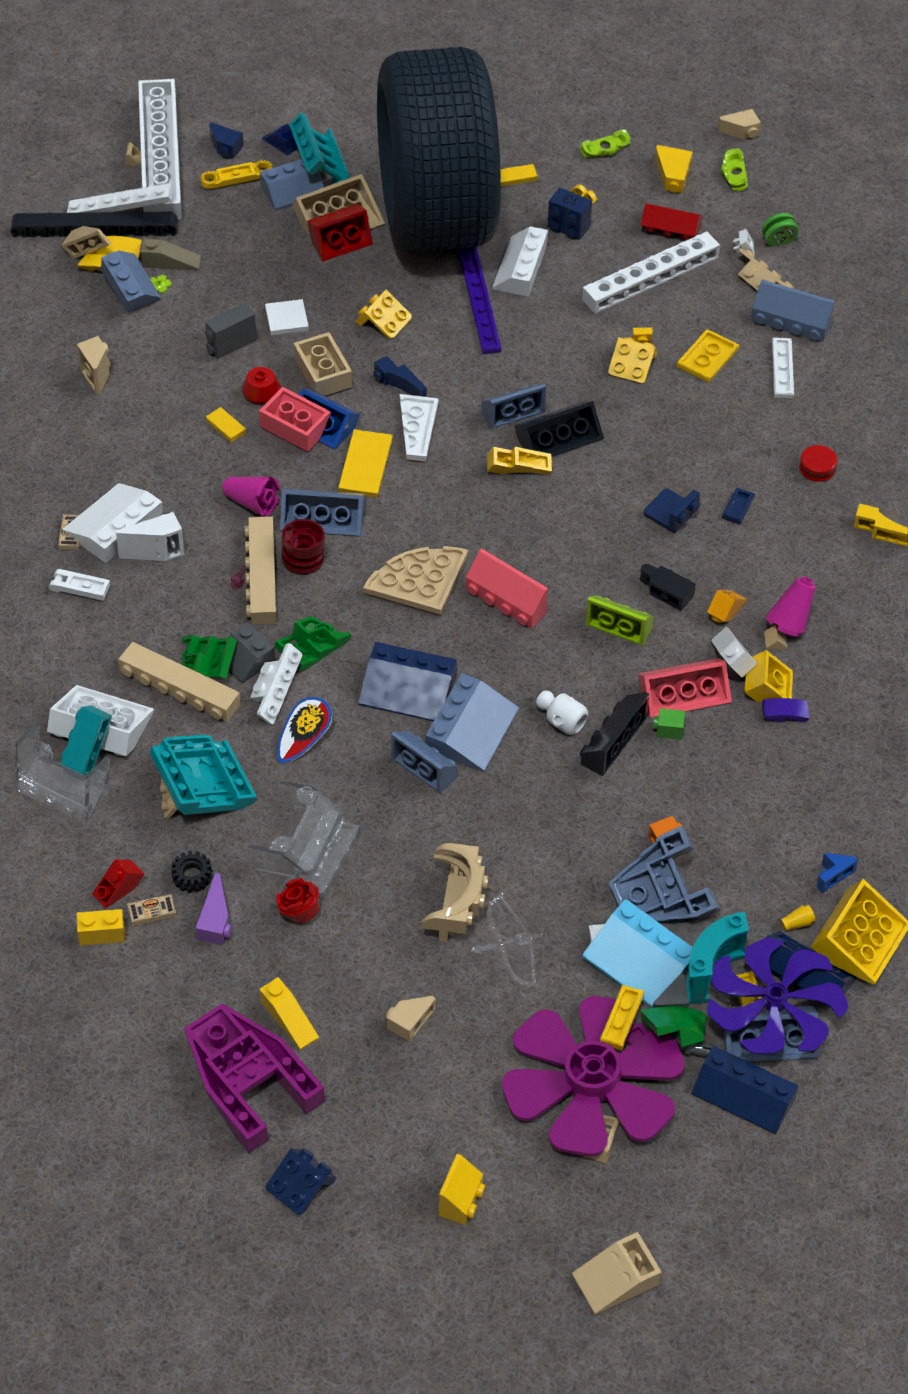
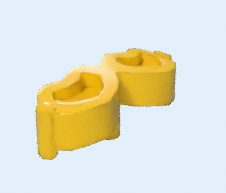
[570,185,597,205]

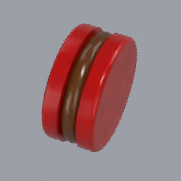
[799,445,838,482]

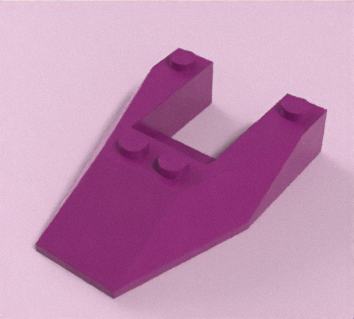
[184,1003,325,1153]

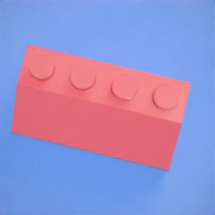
[466,548,548,629]
[638,658,732,718]

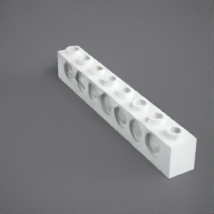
[582,232,720,313]

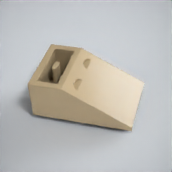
[572,1232,662,1315]

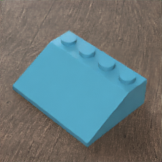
[582,899,693,1007]

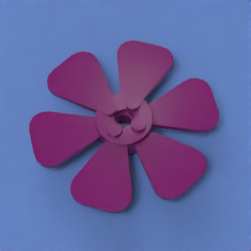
[502,996,685,1157]

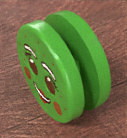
[762,213,799,246]

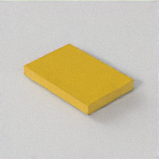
[676,329,740,383]

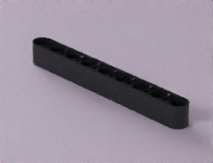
[11,212,178,238]

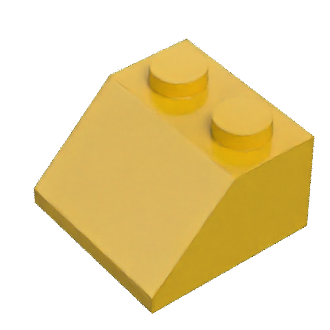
[745,650,793,702]
[439,1154,486,1225]

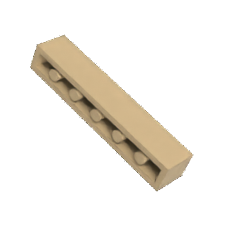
[245,516,276,625]
[119,642,241,722]

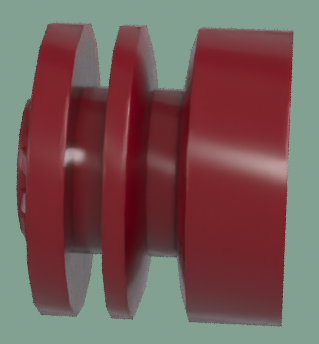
[282,519,325,574]

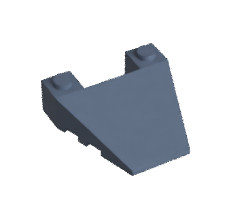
[609,826,721,922]

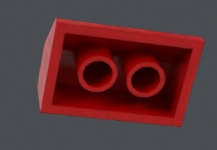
[641,203,703,239]
[307,204,373,261]

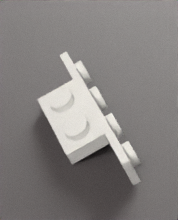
[250,643,302,725]

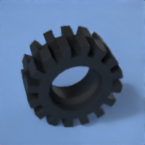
[171,851,212,893]

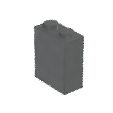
[205,303,257,359]

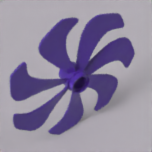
[707,937,848,1054]

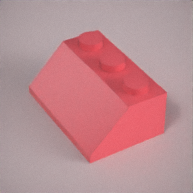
[259,387,331,452]

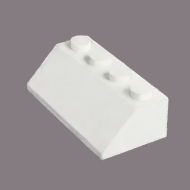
[492,227,548,297]

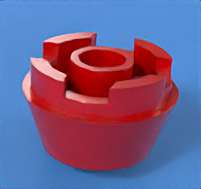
[242,367,281,405]
[276,878,320,923]

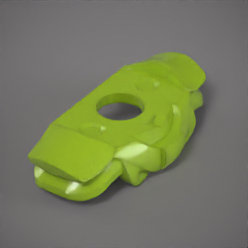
[580,129,630,158]
[721,148,747,191]

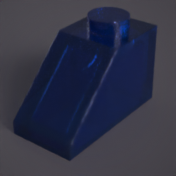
[262,123,298,156]

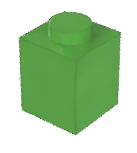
[653,708,685,740]

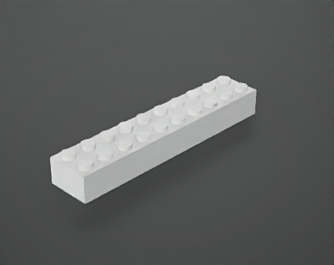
[138,79,182,220]

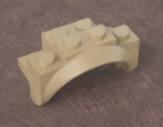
[421,843,488,943]

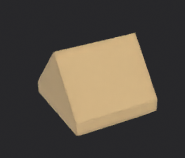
[125,142,141,166]
[764,624,787,650]

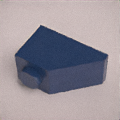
[209,122,244,159]

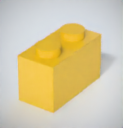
[77,909,125,945]

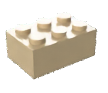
[293,332,352,396]

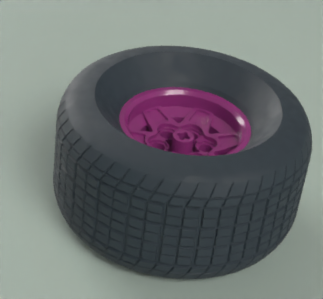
[377,47,501,252]

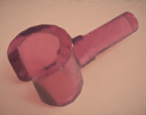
[230,565,246,590]

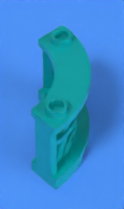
[686,912,749,1005]

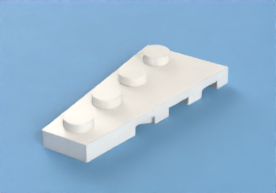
[400,394,438,462]

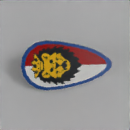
[277,697,332,764]

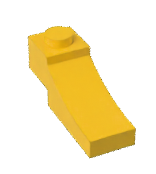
[487,447,552,474]
[854,504,908,547]

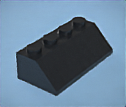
[514,401,604,457]
[580,692,649,776]

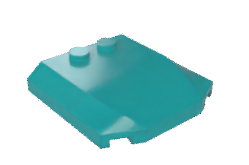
[149,734,257,815]

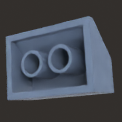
[260,159,324,211]
[101,250,161,313]
[481,384,546,429]
[391,731,457,793]

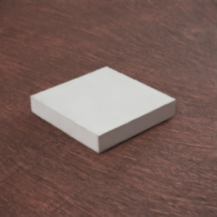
[265,299,309,335]

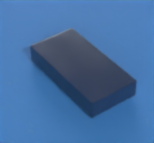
[722,487,755,525]

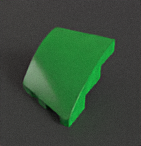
[274,616,351,671]
[182,635,237,680]
[641,1006,708,1047]

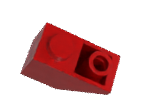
[92,859,145,908]

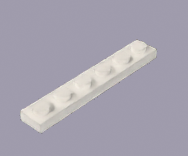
[67,183,174,213]

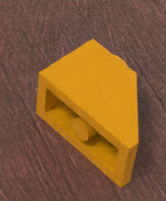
[707,590,748,623]

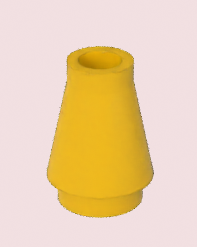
[780,905,816,931]

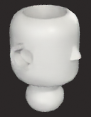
[536,690,588,735]

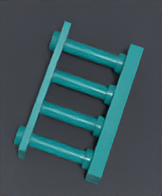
[289,112,351,184]

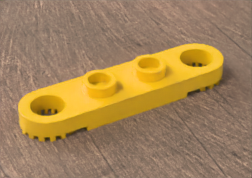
[201,160,272,189]

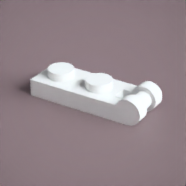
[49,569,110,601]

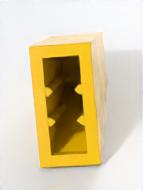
[655,145,693,193]

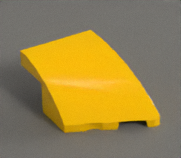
[77,236,142,272]

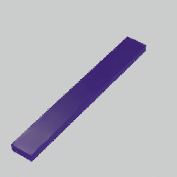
[457,247,502,354]

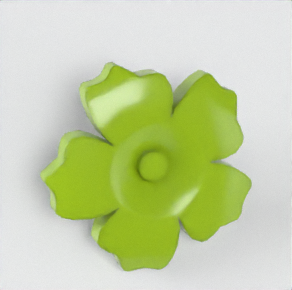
[150,274,172,293]

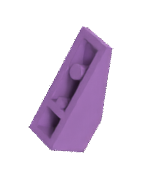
[196,873,232,945]

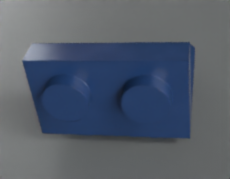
[644,489,700,533]
[266,1148,337,1215]

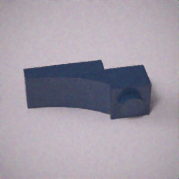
[373,356,427,397]

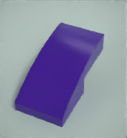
[762,698,809,722]

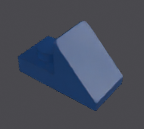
[817,853,858,893]

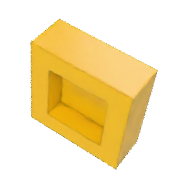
[631,327,653,344]

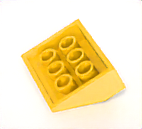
[811,879,908,984]

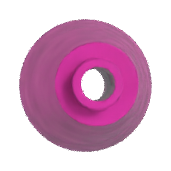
[222,476,280,517]
[766,576,816,636]

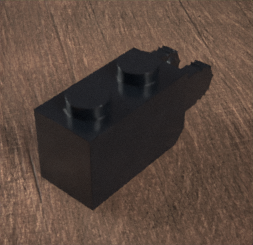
[640,563,696,611]

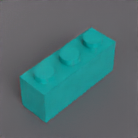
[60,705,112,777]

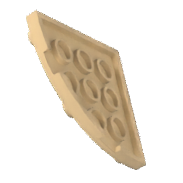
[363,546,468,615]

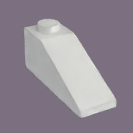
[711,626,758,677]

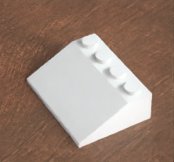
[62,483,163,563]
[47,685,154,756]

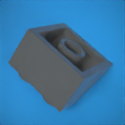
[229,622,275,683]

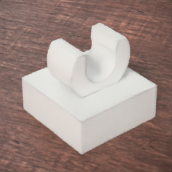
[733,229,754,254]

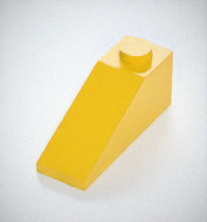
[259,977,319,1050]

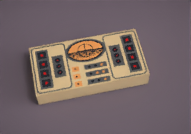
[58,515,80,550]
[127,894,176,926]

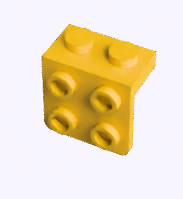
[355,290,412,339]
[608,337,658,383]

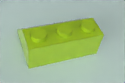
[585,595,654,646]

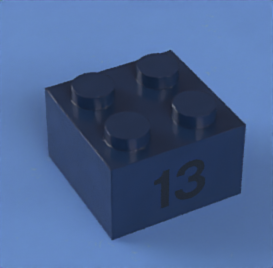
[547,187,592,240]

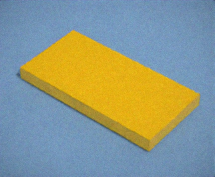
[338,429,393,498]

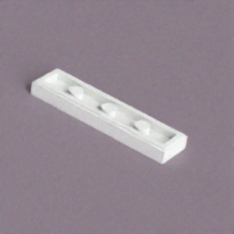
[772,338,794,398]

